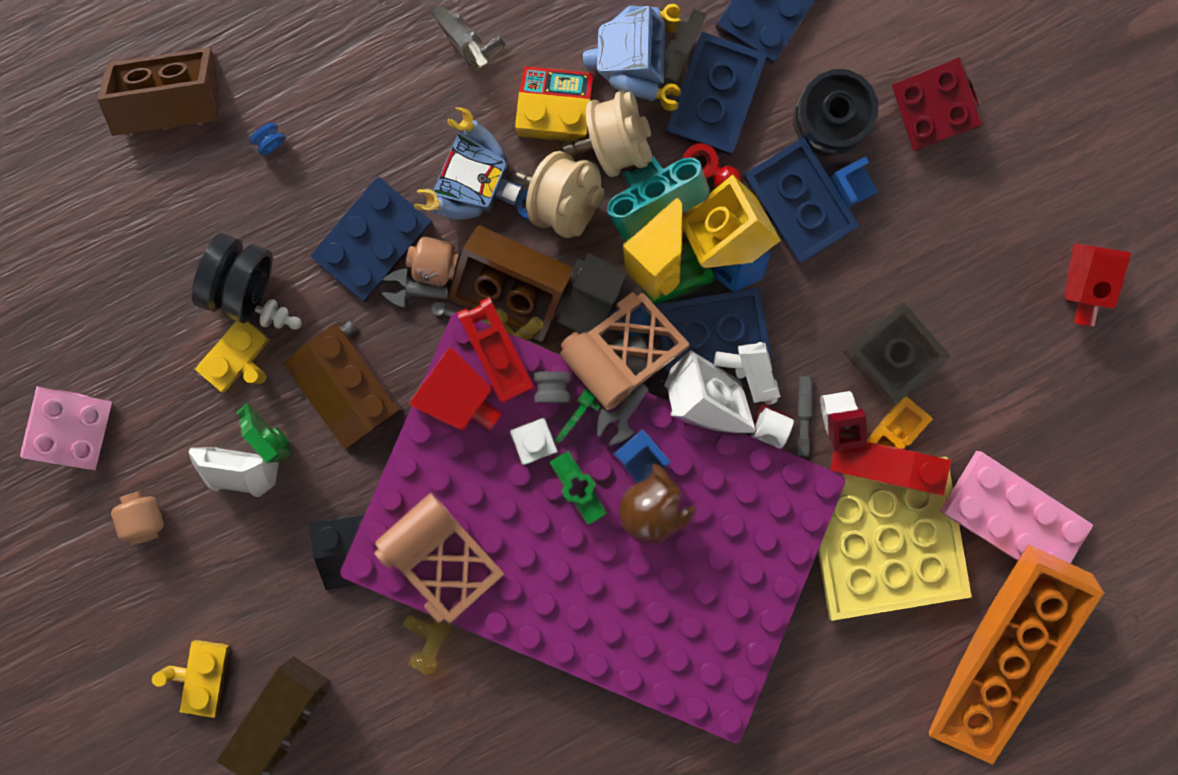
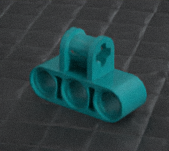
[607,156,710,240]

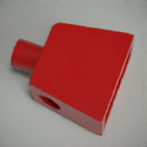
[1065,244,1132,327]
[409,347,502,432]

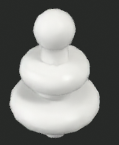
[255,299,302,329]

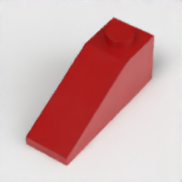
[830,436,952,496]

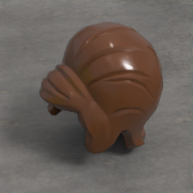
[619,464,697,545]

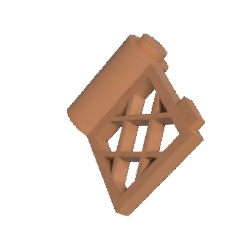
[560,292,689,410]
[374,493,504,624]

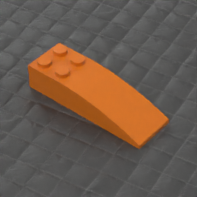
[928,544,1104,765]

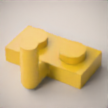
[195,321,270,392]
[152,640,230,718]

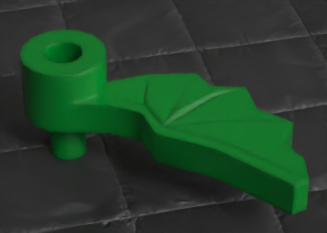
[554,389,600,444]

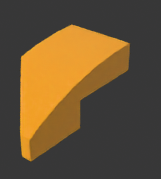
[867,394,933,449]

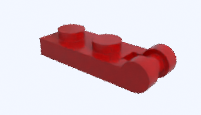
[457,297,534,404]

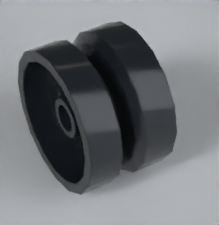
[793,69,878,156]
[191,232,273,324]

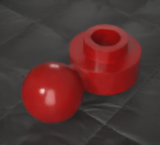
[682,143,742,188]

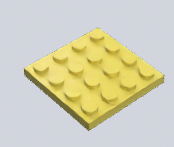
[818,457,972,621]

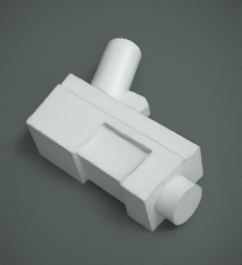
[714,342,780,405]

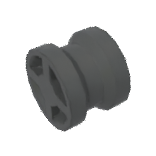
[534,372,571,403]

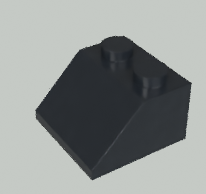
[309,513,365,590]

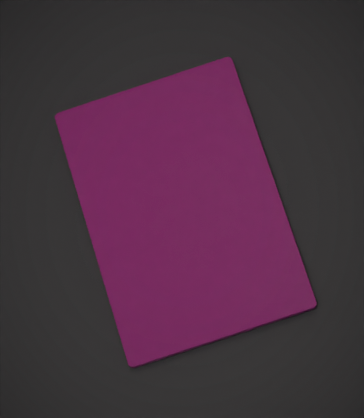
[341,312,845,743]

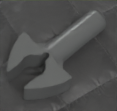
[381,269,450,308]
[597,383,648,445]

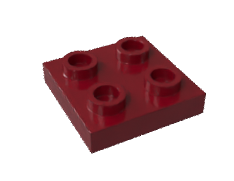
[891,57,984,151]

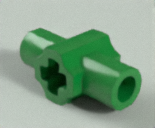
[549,451,607,525]

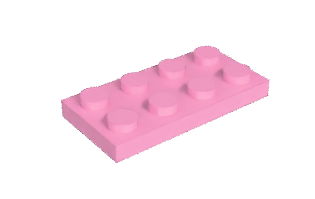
[940,451,1093,563]

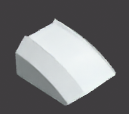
[664,350,755,433]
[189,447,279,497]

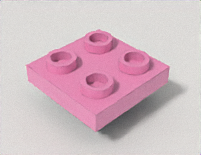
[20,386,112,471]

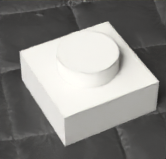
[510,418,557,465]

